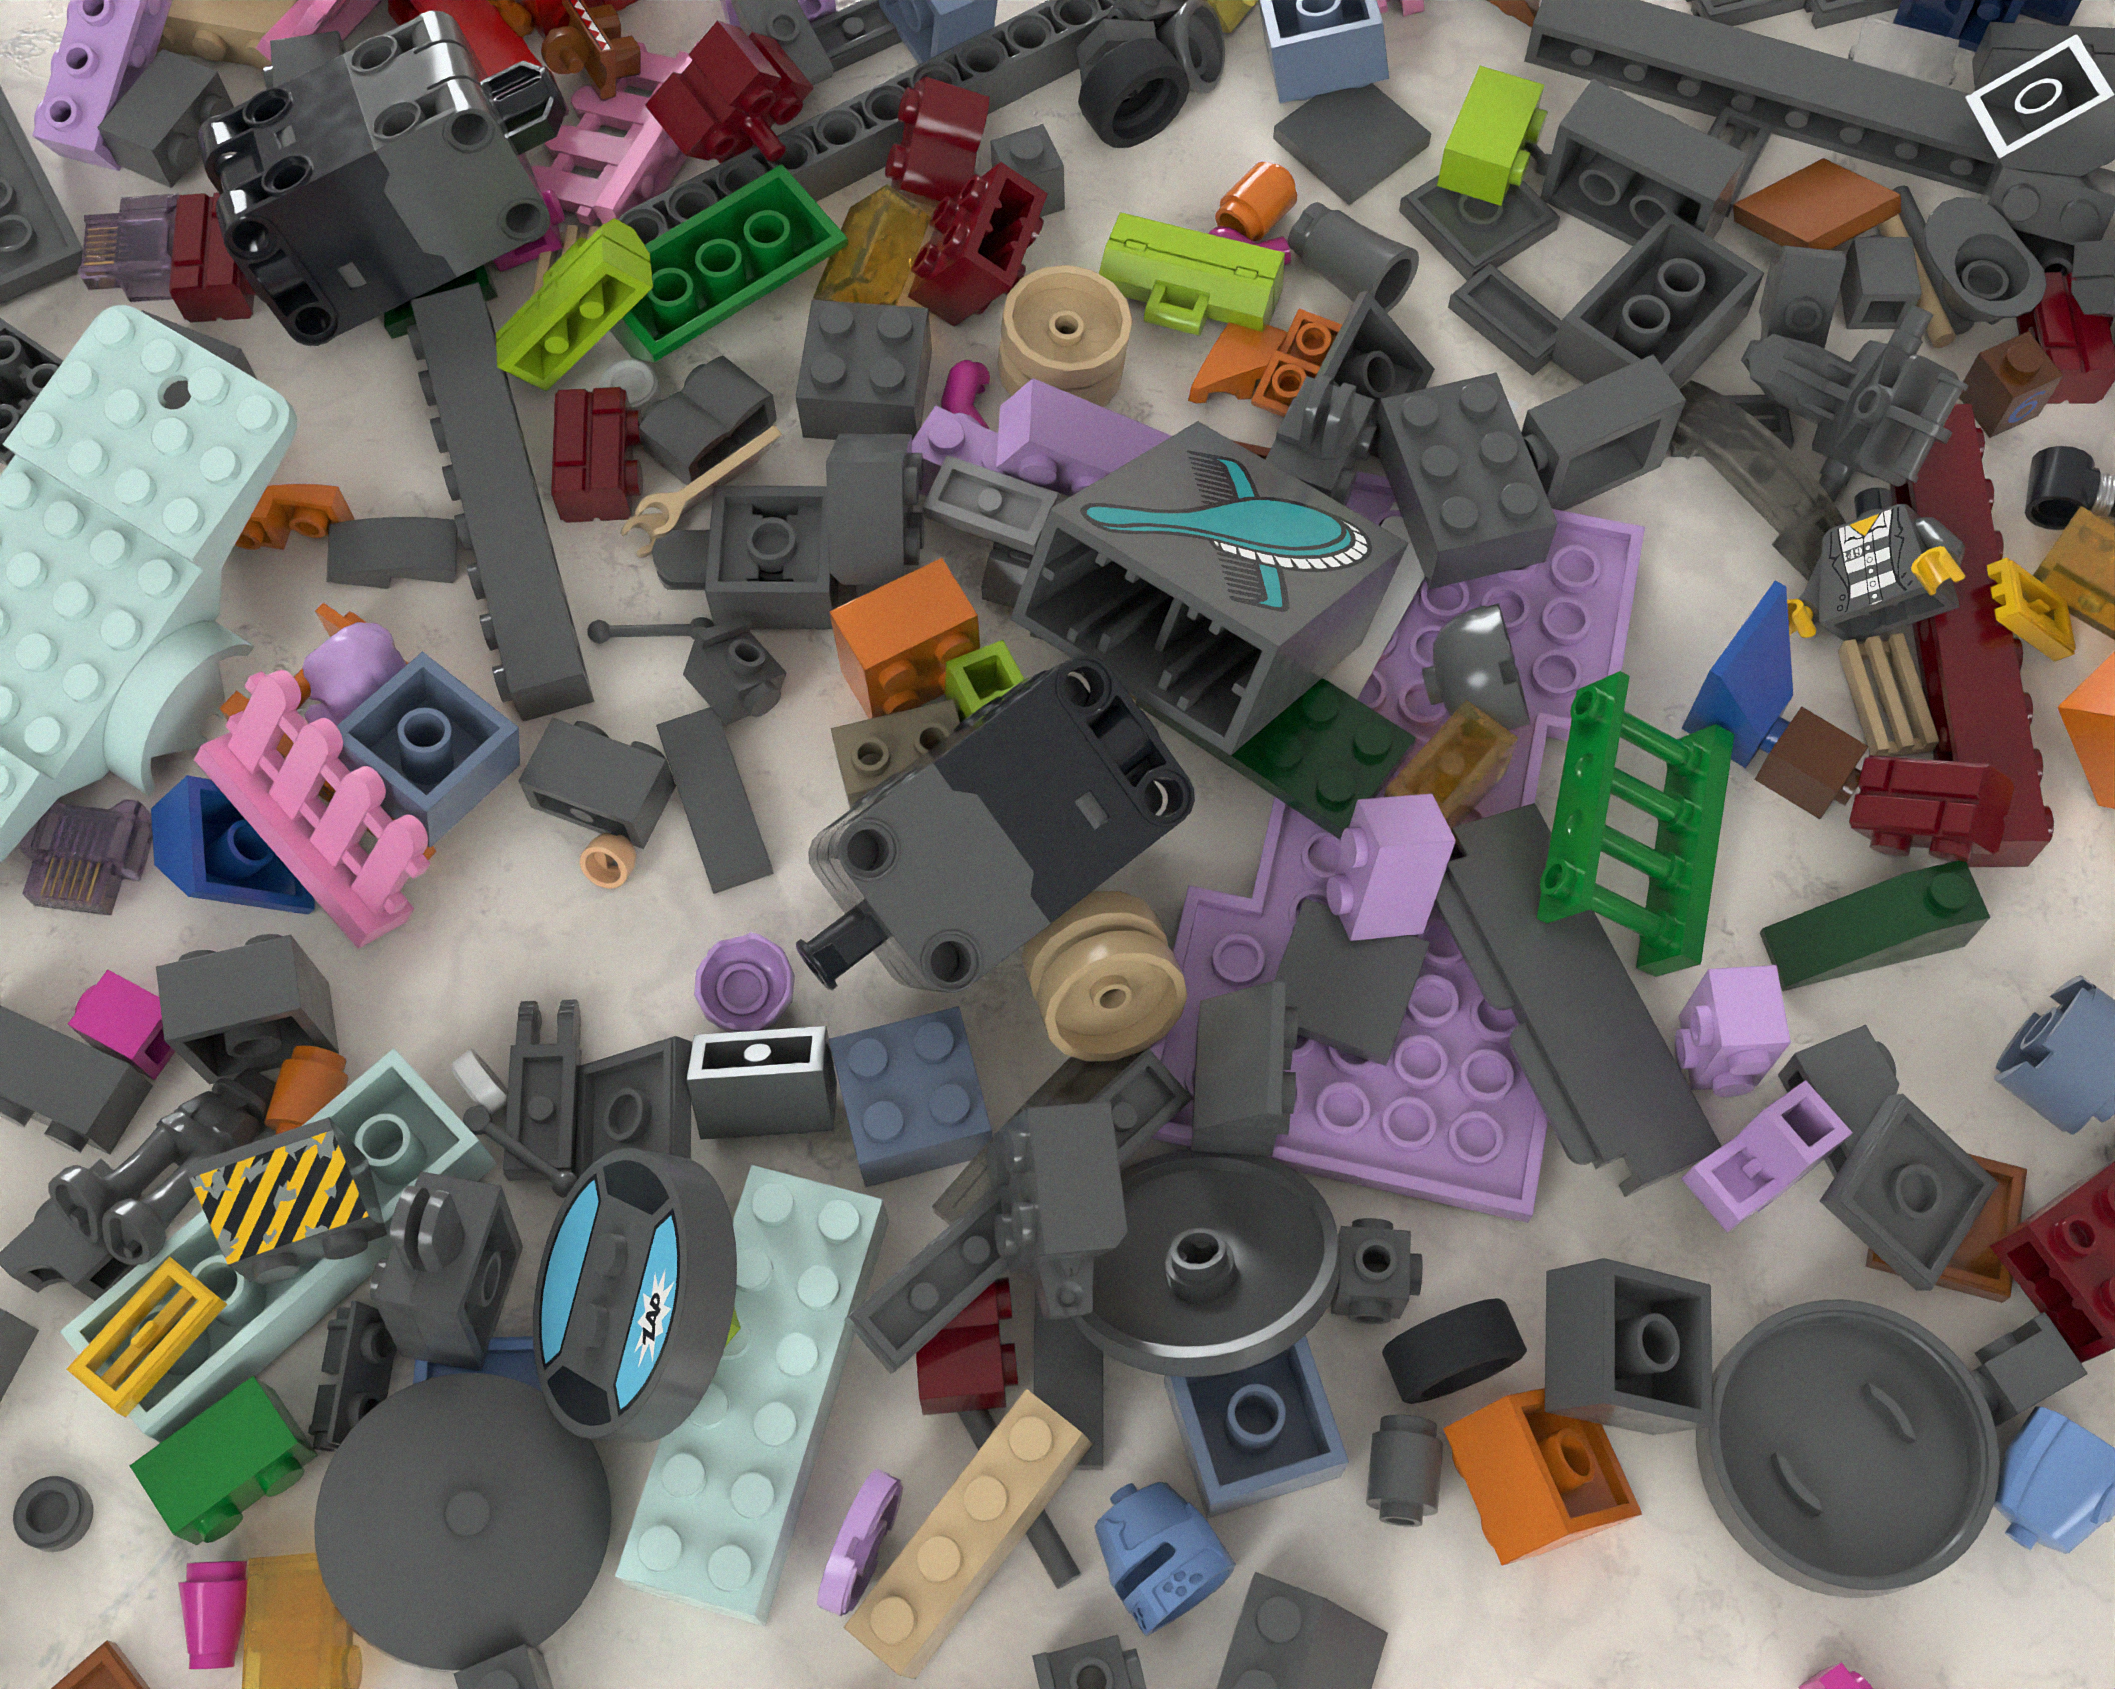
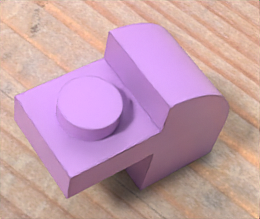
[1681,1080,1853,1232]

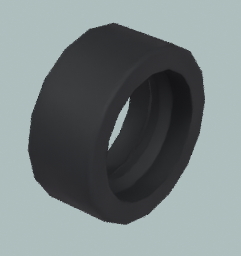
[1078,38,1190,148]
[1382,1298,1527,1404]

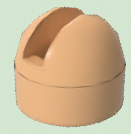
[580,833,637,889]

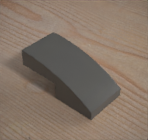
[326,517,457,589]

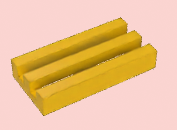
[1986,558,2076,662]
[66,1256,227,1418]

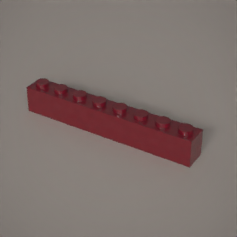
[1890,404,2054,867]

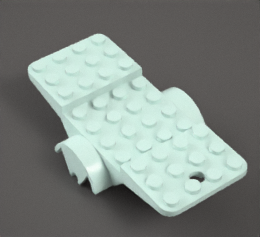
[0,305,297,864]

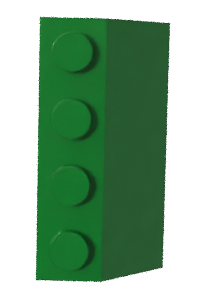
[610,164,849,362]

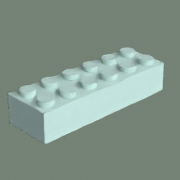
[59,1048,497,1443]
[615,1165,889,1626]

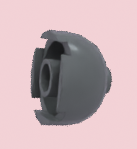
[1422,603,1530,734]

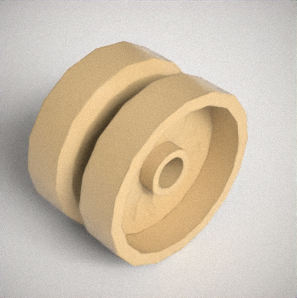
[997,265,1132,407]
[1021,891,1188,1062]

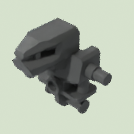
[1741,305,1968,509]

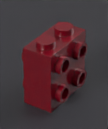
[907,162,1048,327]
[1990,1161,2115,1363]

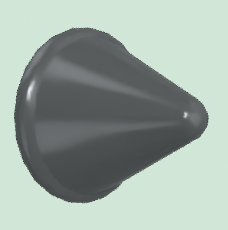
[1155,0,1225,94]

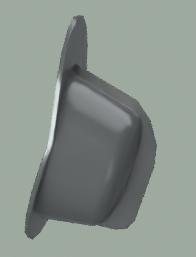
[1924,197,2047,325]

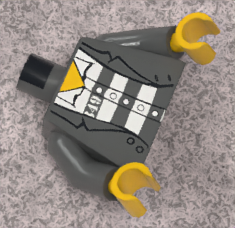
[1787,487,1965,642]

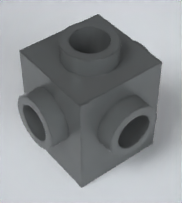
[1331,1218,1423,1324]

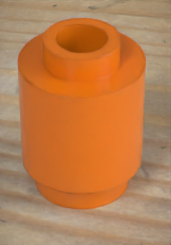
[1215,162,1297,241]
[264,1045,349,1135]

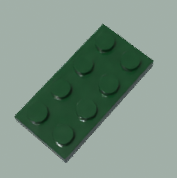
[1136,678,1416,840]

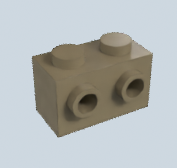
[830,699,960,809]

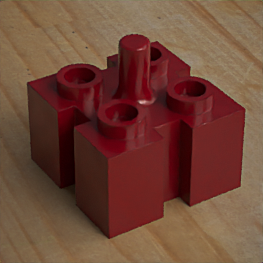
[645,20,814,164]

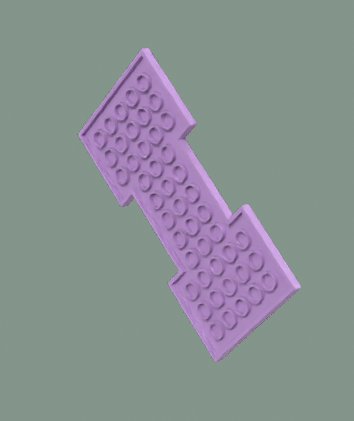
[1150,470,1645,1223]

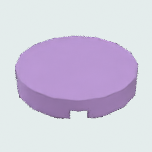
[817,1468,903,1617]

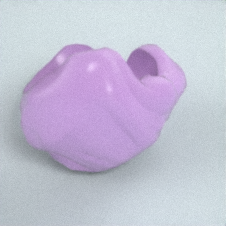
[302,622,407,726]

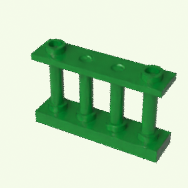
[1537,671,1735,977]

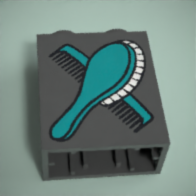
[1010,421,1409,755]

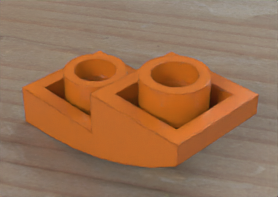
[1251,308,1342,417]
[235,484,355,550]

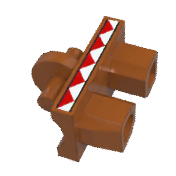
[541,0,641,100]

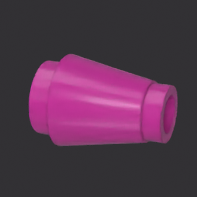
[178,1561,254,1669]

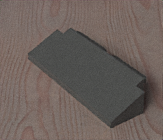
[1434,803,1722,1197]

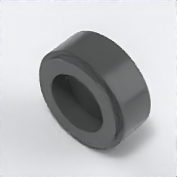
[13,1476,93,1552]

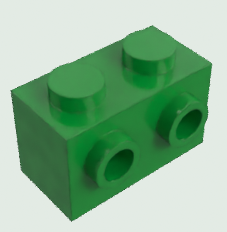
[129,1375,318,1545]

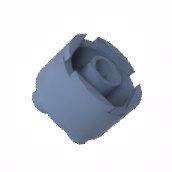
[1994,975,2115,1135]

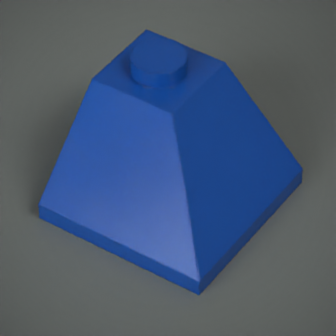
[1681,580,1793,768]
[151,775,315,915]

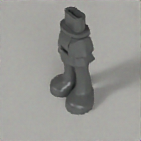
[48,1068,276,1265]

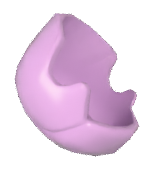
[694,932,795,1033]

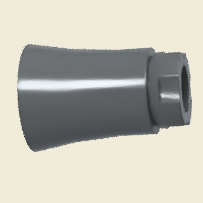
[1288,202,1419,313]

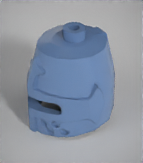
[1994,1406,2115,1554]
[1094,1482,1236,1636]

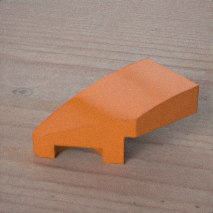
[1188,322,1287,404]

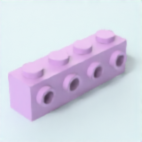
[32,0,172,171]

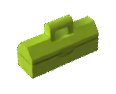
[1099,212,1285,336]
[496,218,653,392]

